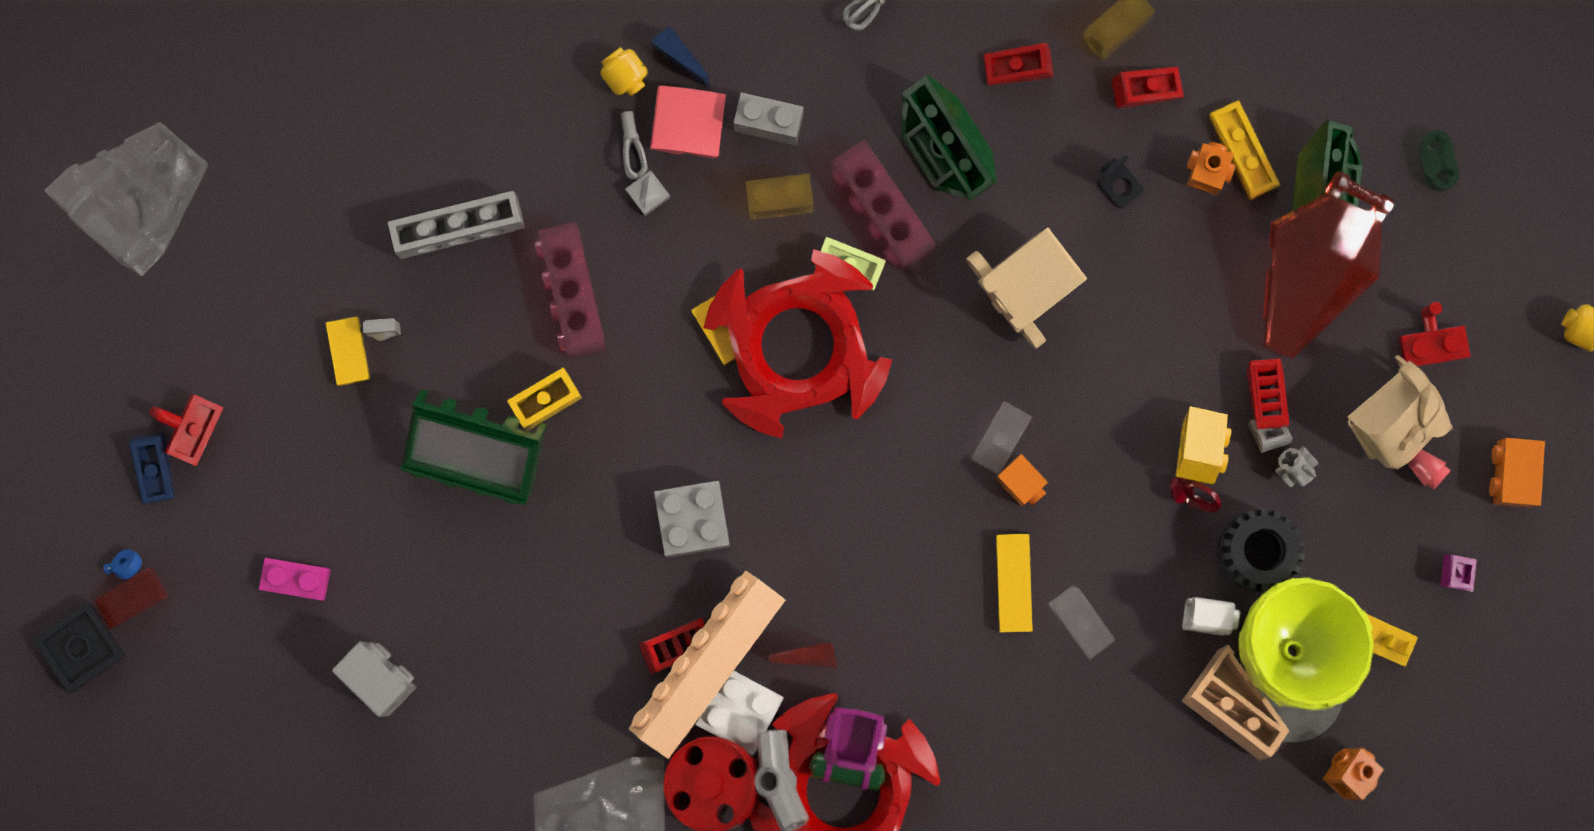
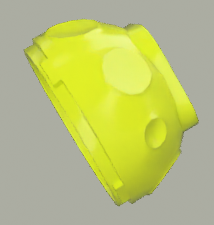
[1239,578,1373,710]

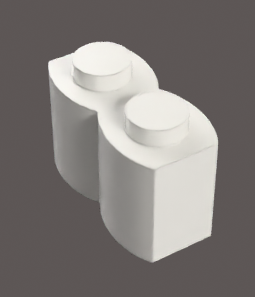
[1182,597,1239,636]

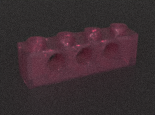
[831,139,936,271]
[535,222,608,359]

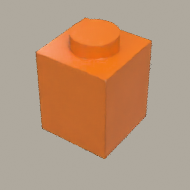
[995,454,1048,507]

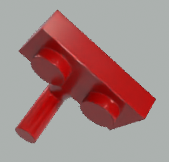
[1399,302,1471,367]
[149,394,224,466]

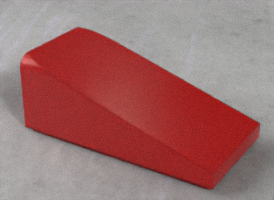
[983,42,1053,86]
[1112,66,1184,109]

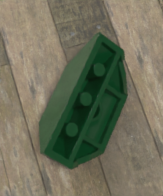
[901,75,997,201]
[1291,120,1362,254]

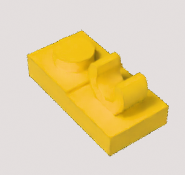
[1367,614,1418,667]

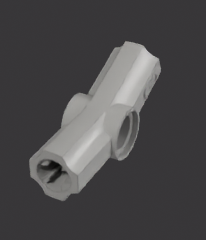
[754,730,809,831]

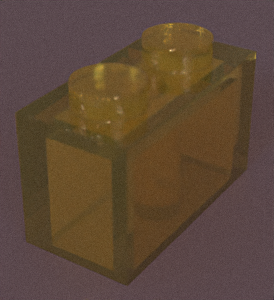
[1082,0,1155,61]
[745,174,813,220]

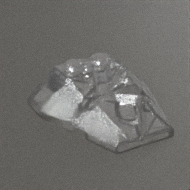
[44,122,209,276]
[534,756,665,831]

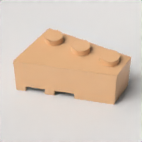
[1182,645,1289,761]

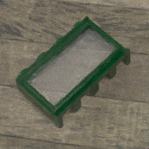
[400,389,547,505]

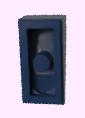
[650,27,709,86]
[128,432,175,504]

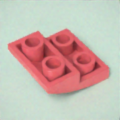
[650,86,726,159]

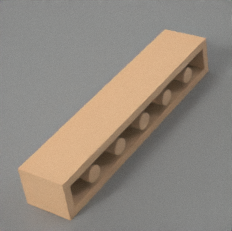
[628,570,785,759]

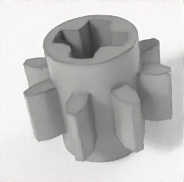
[1275,446,1319,488]

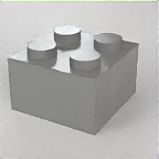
[654,481,730,558]
[332,642,417,717]

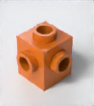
[1186,142,1236,195]
[1323,748,1383,801]

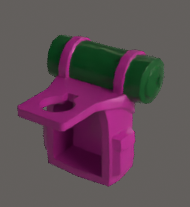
[809,707,887,791]

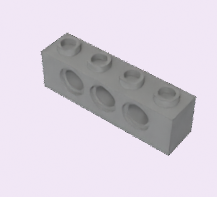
[388,190,525,259]

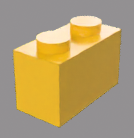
[507,368,582,431]
[1176,406,1231,485]

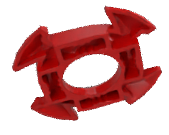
[703,249,892,439]
[750,693,941,831]

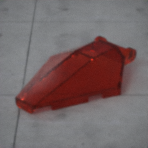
[1263,171,1394,359]

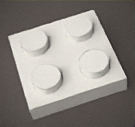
[696,671,784,755]

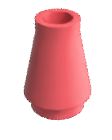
[1407,449,1451,490]

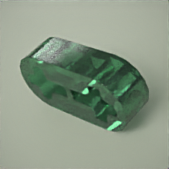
[1420,130,1459,192]

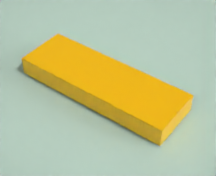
[1208,100,1280,200]
[996,534,1032,632]

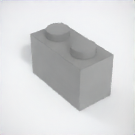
[734,93,803,145]

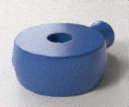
[103,549,142,580]

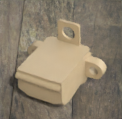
[966,227,1087,349]
[1348,355,1453,469]

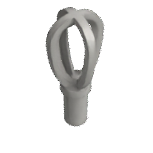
[843,0,885,31]
[621,111,648,179]

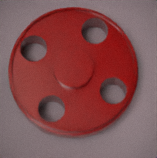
[664,736,759,831]

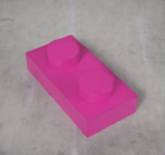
[259,558,331,601]

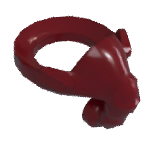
[1169,477,1222,513]

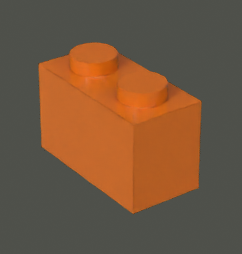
[1489,438,1545,508]

